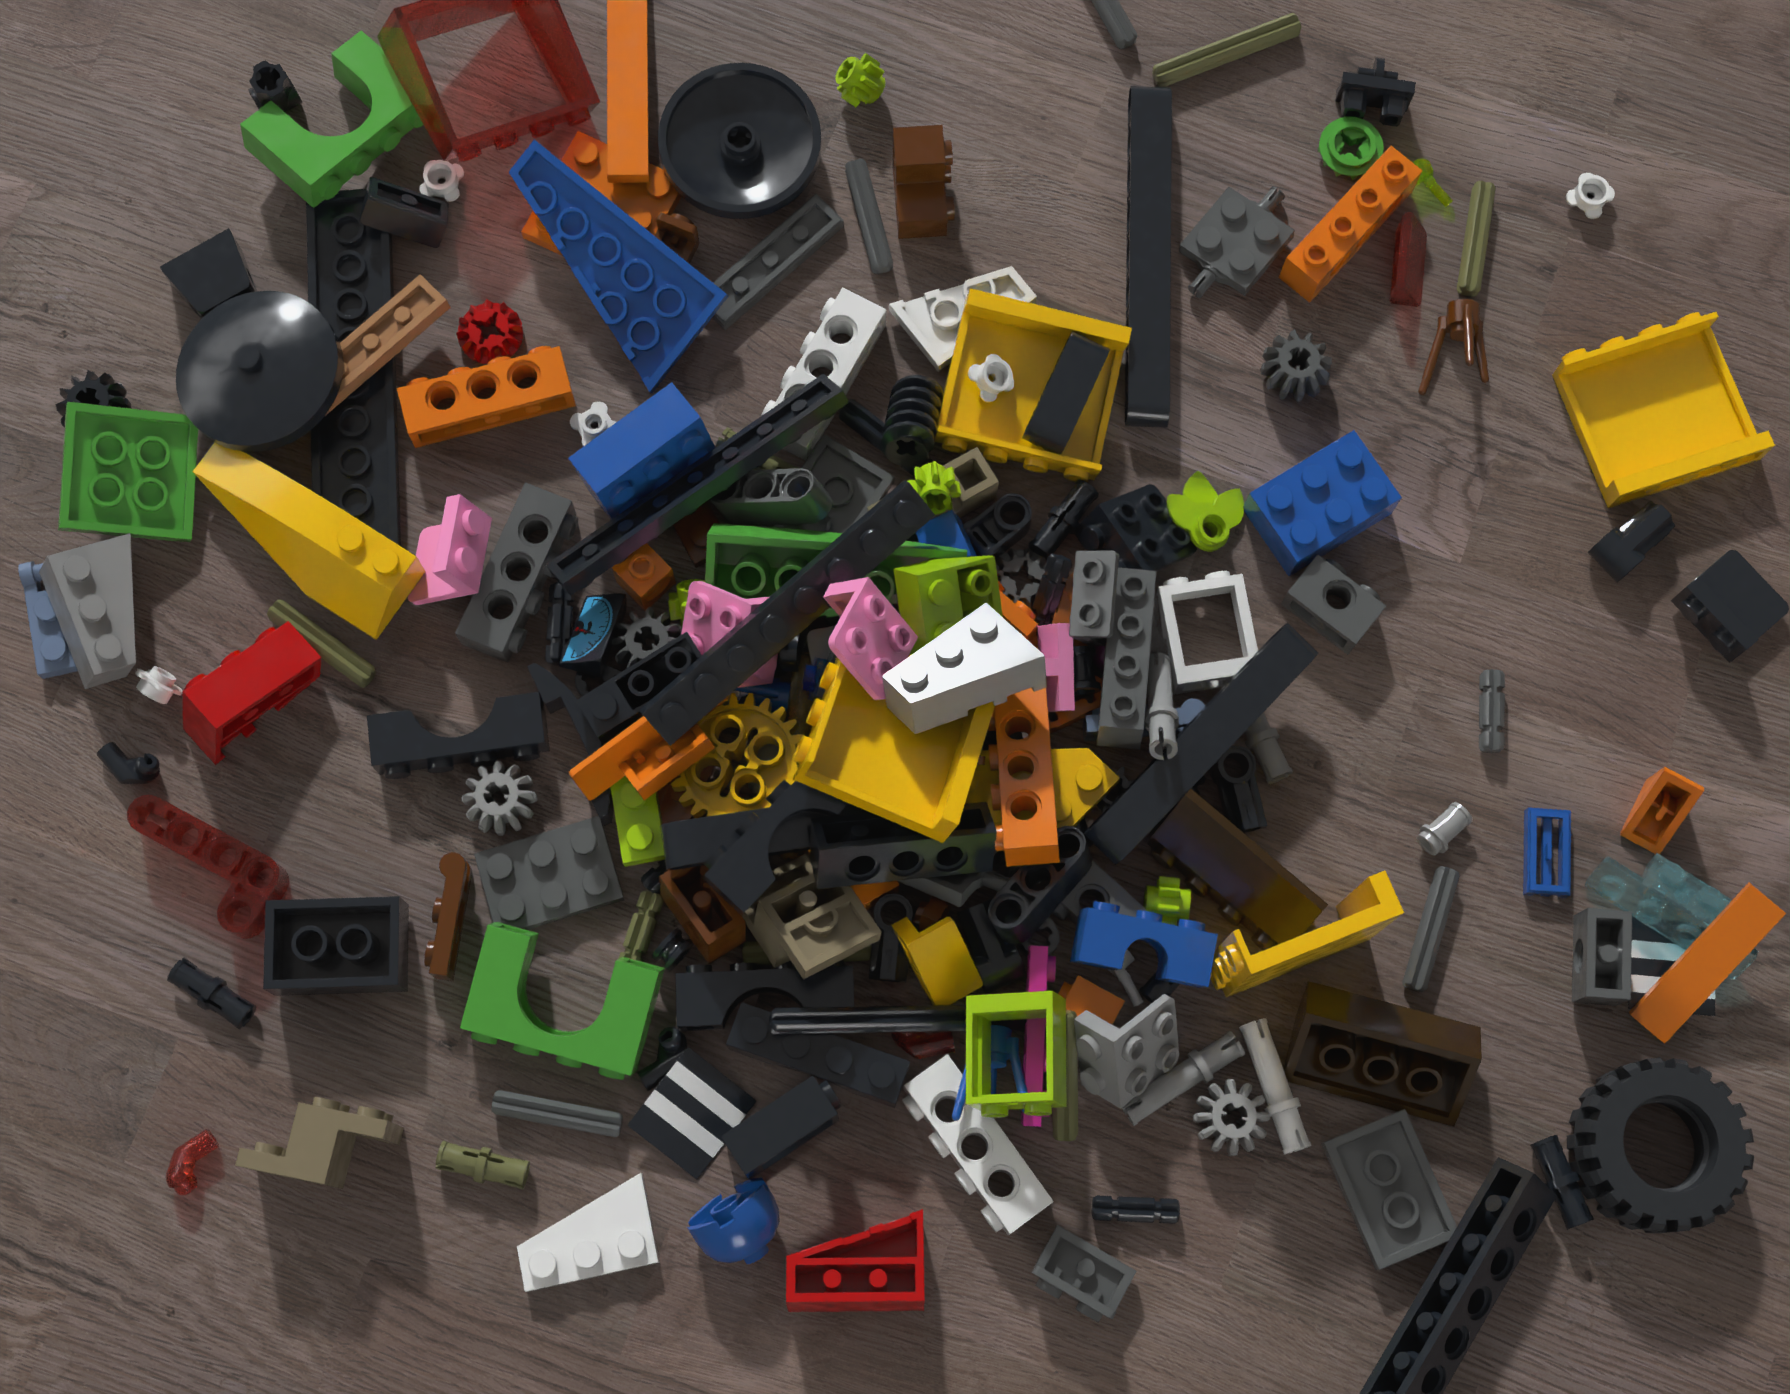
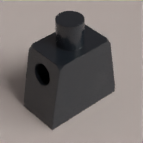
[160,228,257,319]

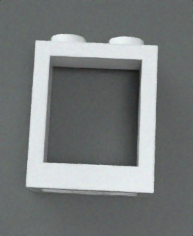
[1154,571,1258,695]

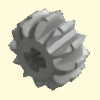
[462,761,537,836]
[1193,1079,1270,1156]

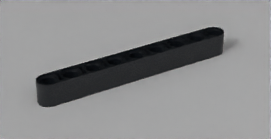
[1125,86,1172,428]

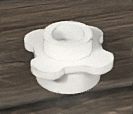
[420,160,464,202]
[1566,173,1615,219]
[968,354,1014,402]
[570,402,616,446]
[135,666,183,704]

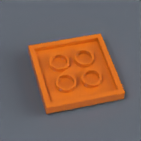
[521,131,682,257]

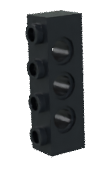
[809,802,997,889]

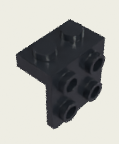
[1074,484,1197,571]
[1671,550,1789,663]

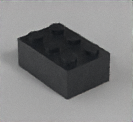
[263,896,409,996]

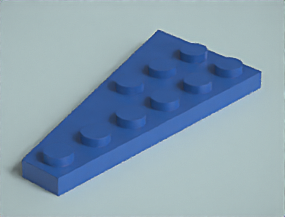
[509,140,729,393]

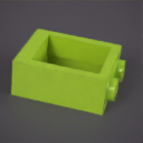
[966,991,1067,1118]

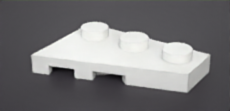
[889,266,1037,372]
[517,1173,660,1292]

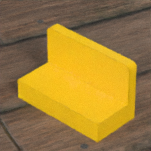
[891,916,983,1005]

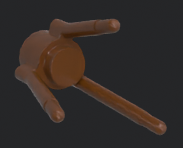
[1418,299,1489,395]

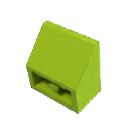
[893,555,1003,654]

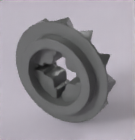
[995,548,1047,612]

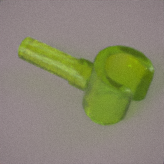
[1413,158,1453,208]

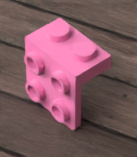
[408,494,492,605]
[823,577,918,700]
[681,581,778,688]

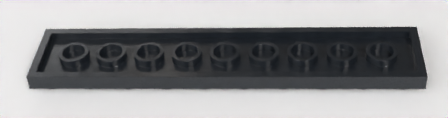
[306,189,401,546]

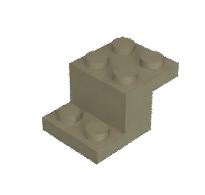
[741,854,882,980]
[235,1097,404,1189]

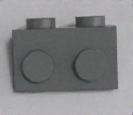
[1069,550,1119,646]
[1031,1225,1137,1323]

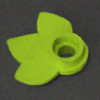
[1167,471,1244,552]

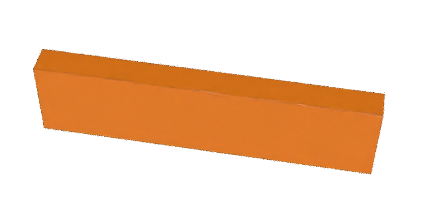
[1629,882,1786,1044]

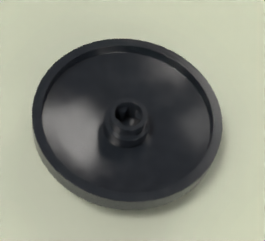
[658,63,821,219]
[176,291,344,452]

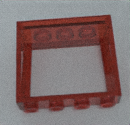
[377,0,600,162]

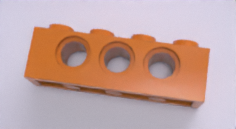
[1279,146,1423,303]
[397,346,576,448]
[988,688,1060,867]

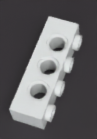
[761,287,886,461]
[902,1054,1054,1235]

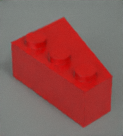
[182,621,321,765]
[786,1209,925,1312]

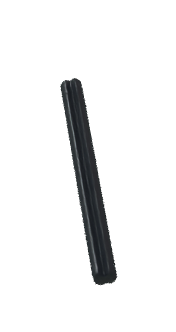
[769,1005,1027,1034]

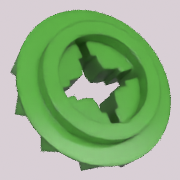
[1318,117,1384,180]

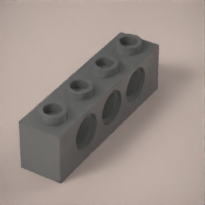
[455,482,579,663]
[1096,568,1156,750]

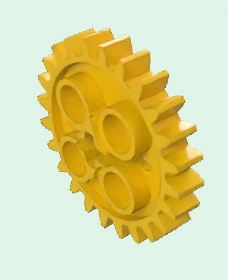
[671,693,804,818]

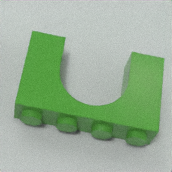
[240,31,432,208]
[460,922,665,1080]

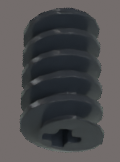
[880,375,944,467]

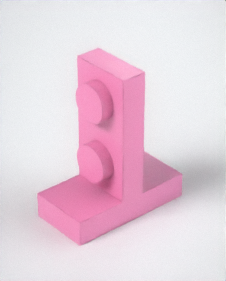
[1037,623,1075,712]

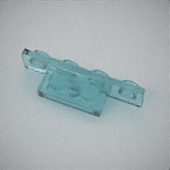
[1585,853,1758,980]

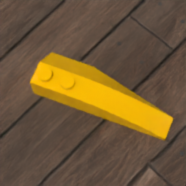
[193,442,426,640]

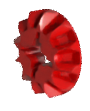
[456,299,523,364]

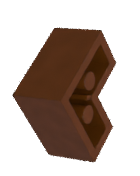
[892,125,955,239]
[659,866,746,964]

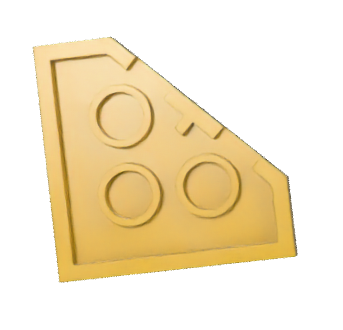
[965,748,1120,828]

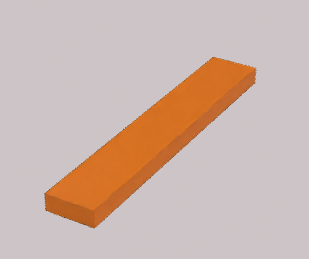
[607,0,649,183]

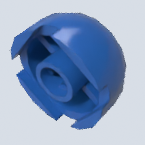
[687,1177,780,1264]

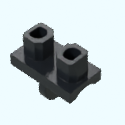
[1335,57,1416,127]

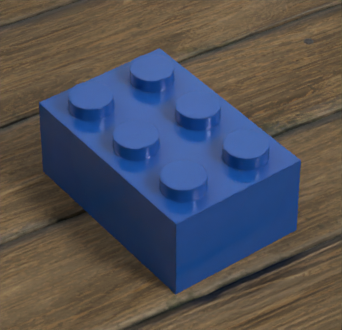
[568,382,716,520]
[1243,430,1402,576]

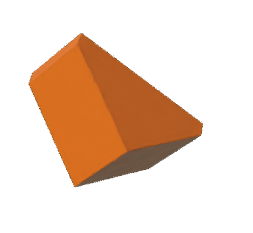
[1620,767,1704,856]

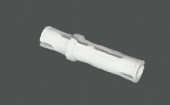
[1239,1018,1312,1155]

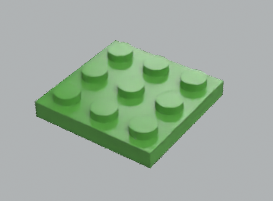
[58,402,198,542]

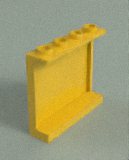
[935,288,1132,482]
[1552,312,1775,508]
[793,654,995,843]
[1210,870,1404,998]

